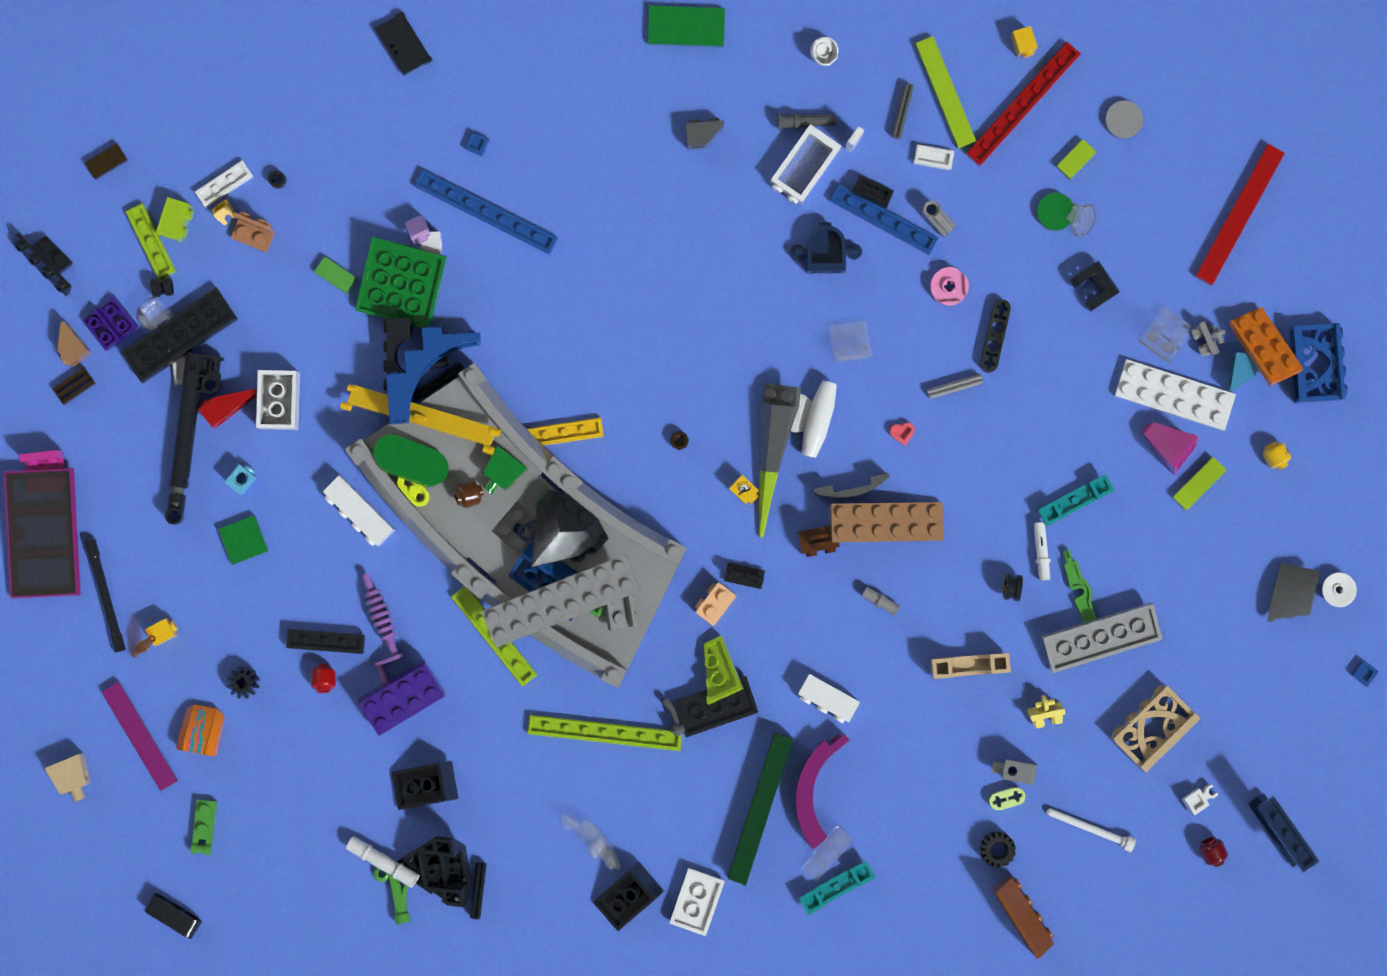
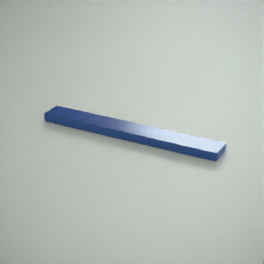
[413,169,558,255]

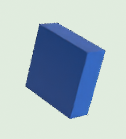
[464,131,490,157]
[1351,660,1379,687]

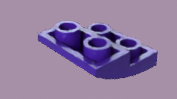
[83,297,139,351]

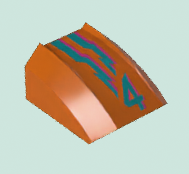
[176,704,225,756]

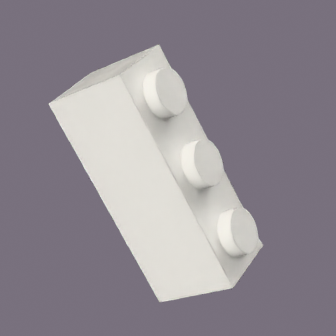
[797,673,860,723]

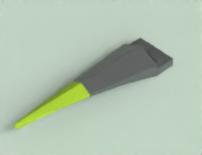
[759,383,801,538]

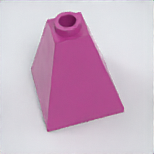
[1142,422,1199,475]

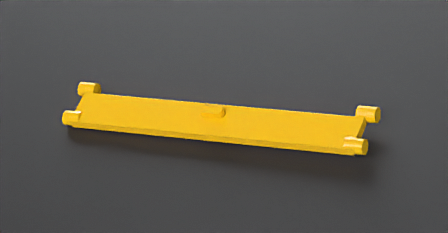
[340,384,501,455]

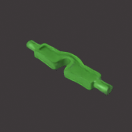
[1062,550,1096,623]

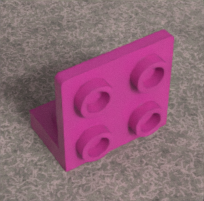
[19,450,67,494]

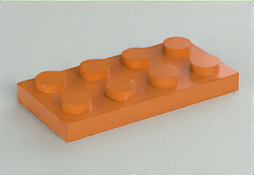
[1228,307,1303,386]

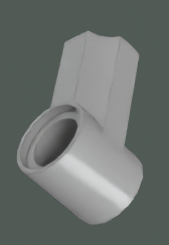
[921,201,956,237]

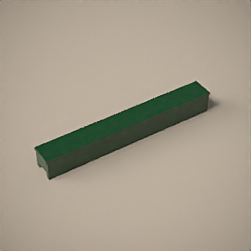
[727,732,793,886]

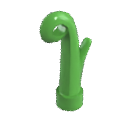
[373,867,411,925]

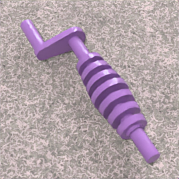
[362,573,404,684]

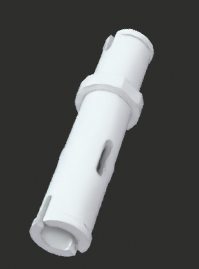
[1033,522,1051,581]

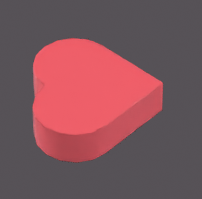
[889,422,915,446]

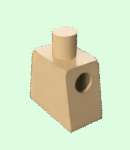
[45,753,90,802]

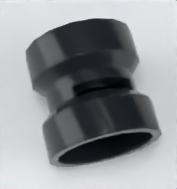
[150,277,174,298]

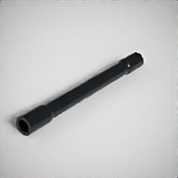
[84,539,126,653]

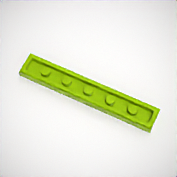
[915,36,976,149]
[451,586,538,687]

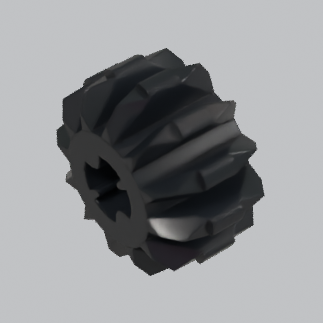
[227,667,260,699]

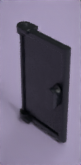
[375,12,433,76]

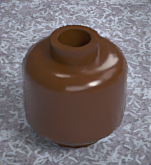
[454,480,484,508]

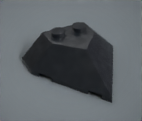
[531,490,609,568]
[397,836,472,907]

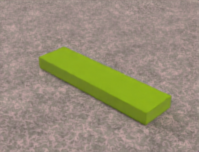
[125,203,177,280]

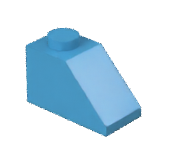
[1226,352,1259,392]

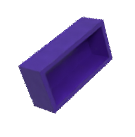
[358,659,445,736]

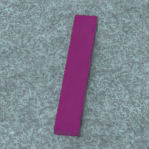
[102,682,178,791]

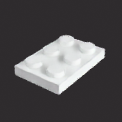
[669,867,725,936]

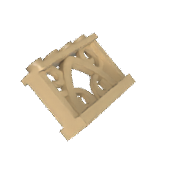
[1110,685,1201,773]

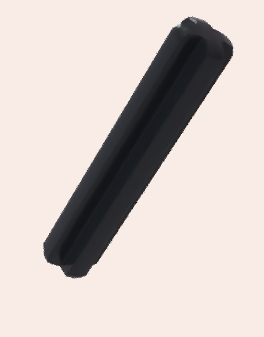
[414,362,465,400]
[470,862,487,920]

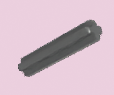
[891,83,914,139]

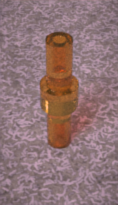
[131,635,156,658]

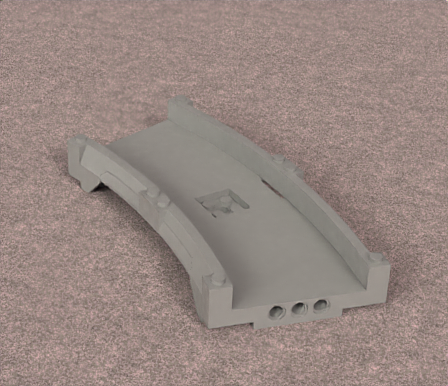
[345,363,687,688]

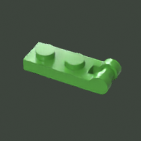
[191,799,217,856]

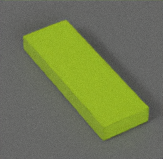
[1172,457,1227,511]

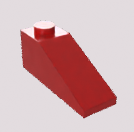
[198,389,257,429]

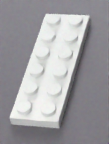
[1114,359,1236,431]

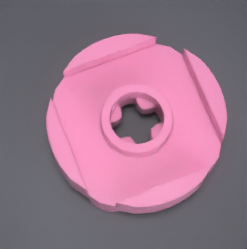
[930,267,969,306]

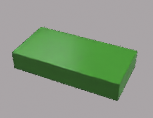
[314,256,357,294]

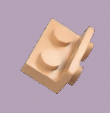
[695,582,736,626]

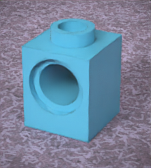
[225,464,257,495]

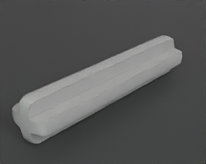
[927,374,983,399]

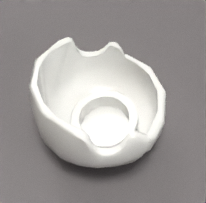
[810,37,838,66]

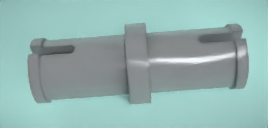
[861,586,901,616]

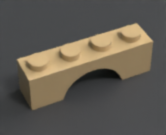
[930,653,1011,679]

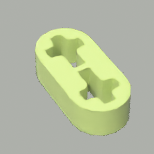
[989,787,1025,810]

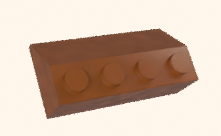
[991,875,1054,959]

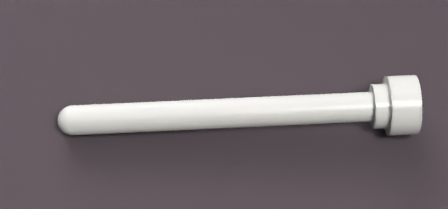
[1046,808,1136,853]

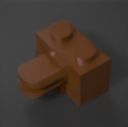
[797,525,840,557]

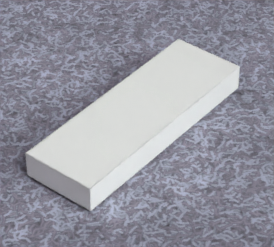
[195,160,254,208]

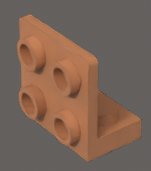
[231,211,276,253]

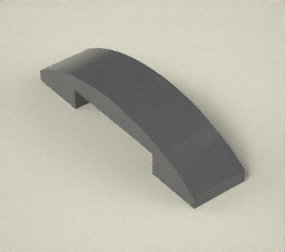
[813,473,890,498]

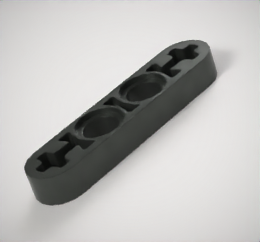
[980,299,1011,373]

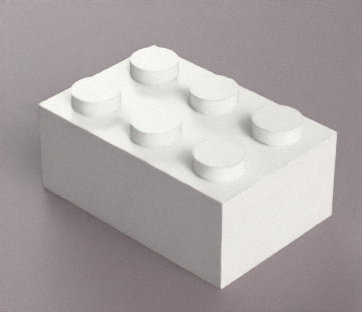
[256,370,300,430]

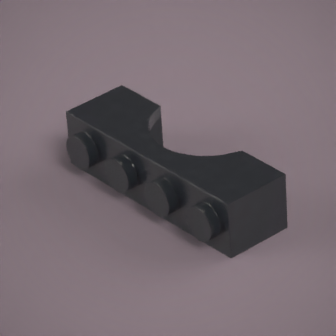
[383,318,413,391]

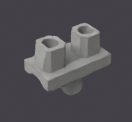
[1191,321,1226,356]

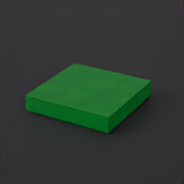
[218,515,269,565]

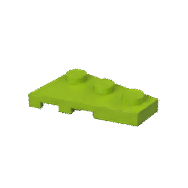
[704,636,743,704]

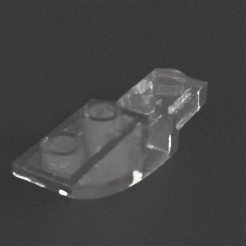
[560,812,621,871]

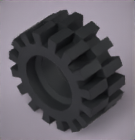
[980,831,1016,868]

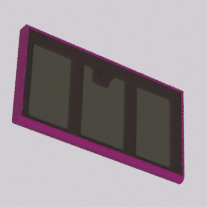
[4,468,81,598]

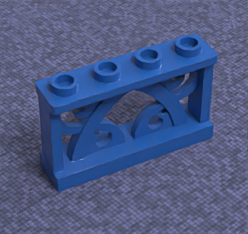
[1289,323,1348,404]

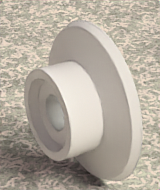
[1322,573,1357,607]

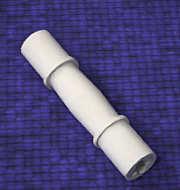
[346,836,420,888]

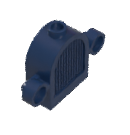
[789,222,862,274]

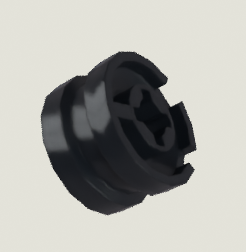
[1003,573,1023,602]

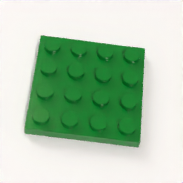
[355,236,447,328]

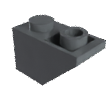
[686,118,724,149]

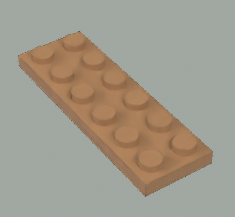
[829,502,944,543]

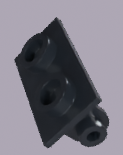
[724,563,765,589]

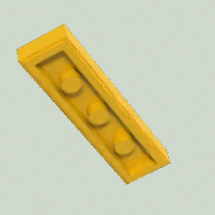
[527,418,604,446]

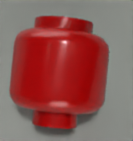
[311,664,336,693]

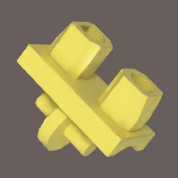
[1027,695,1065,728]

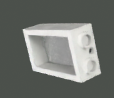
[770,124,841,205]

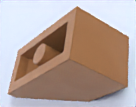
[57,321,92,367]

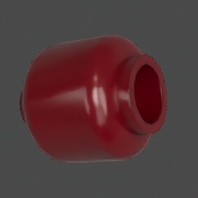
[1199,837,1228,867]

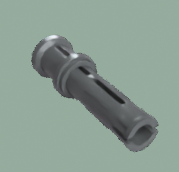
[777,112,836,130]

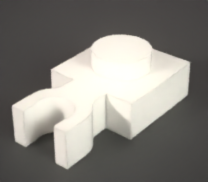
[1182,784,1218,816]

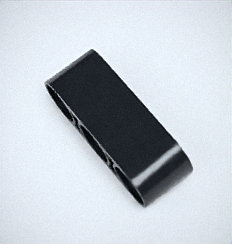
[144,893,202,939]

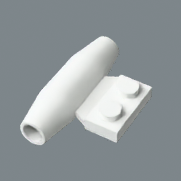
[791,380,837,458]

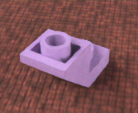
[405,215,431,244]

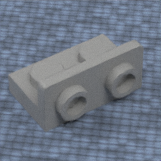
[604,594,638,631]

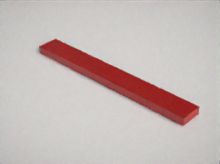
[966,42,1081,167]
[1195,144,1285,286]

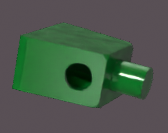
[483,446,528,494]

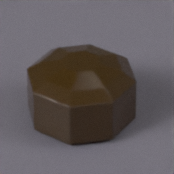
[670,431,689,450]

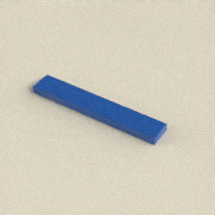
[829,183,938,255]

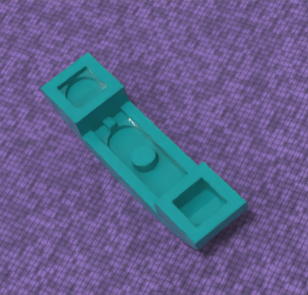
[1038,474,1115,527]
[799,861,876,915]

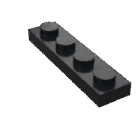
[286,629,365,654]

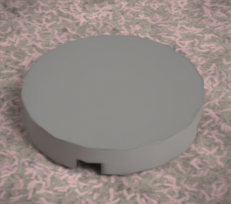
[1105,100,1143,139]

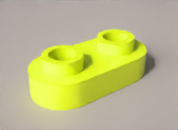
[397,477,430,507]

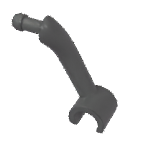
[660,698,685,736]

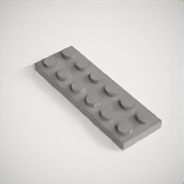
[1041,602,1163,673]

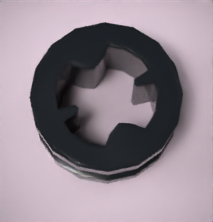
[268,170,287,189]

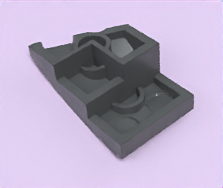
[1267,563,1320,622]

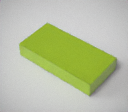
[1056,139,1096,180]

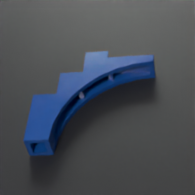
[386,325,481,425]

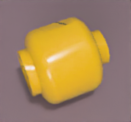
[1262,441,1291,470]

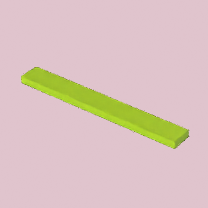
[527,715,682,751]

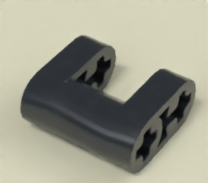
[1069,261,1120,312]

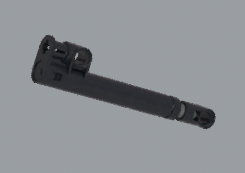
[165,353,224,525]

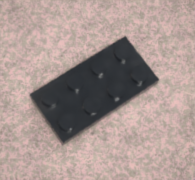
[674,676,759,737]

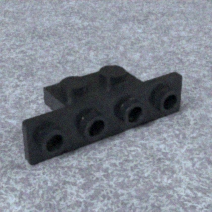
[13,233,73,296]

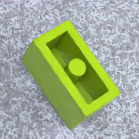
[156,197,194,243]

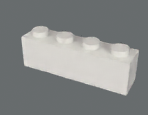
[323,476,395,546]

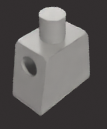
[992,759,1037,785]

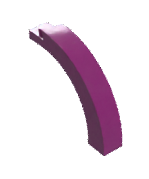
[795,733,850,849]

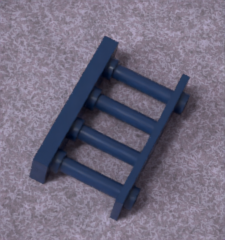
[1248,793,1320,872]

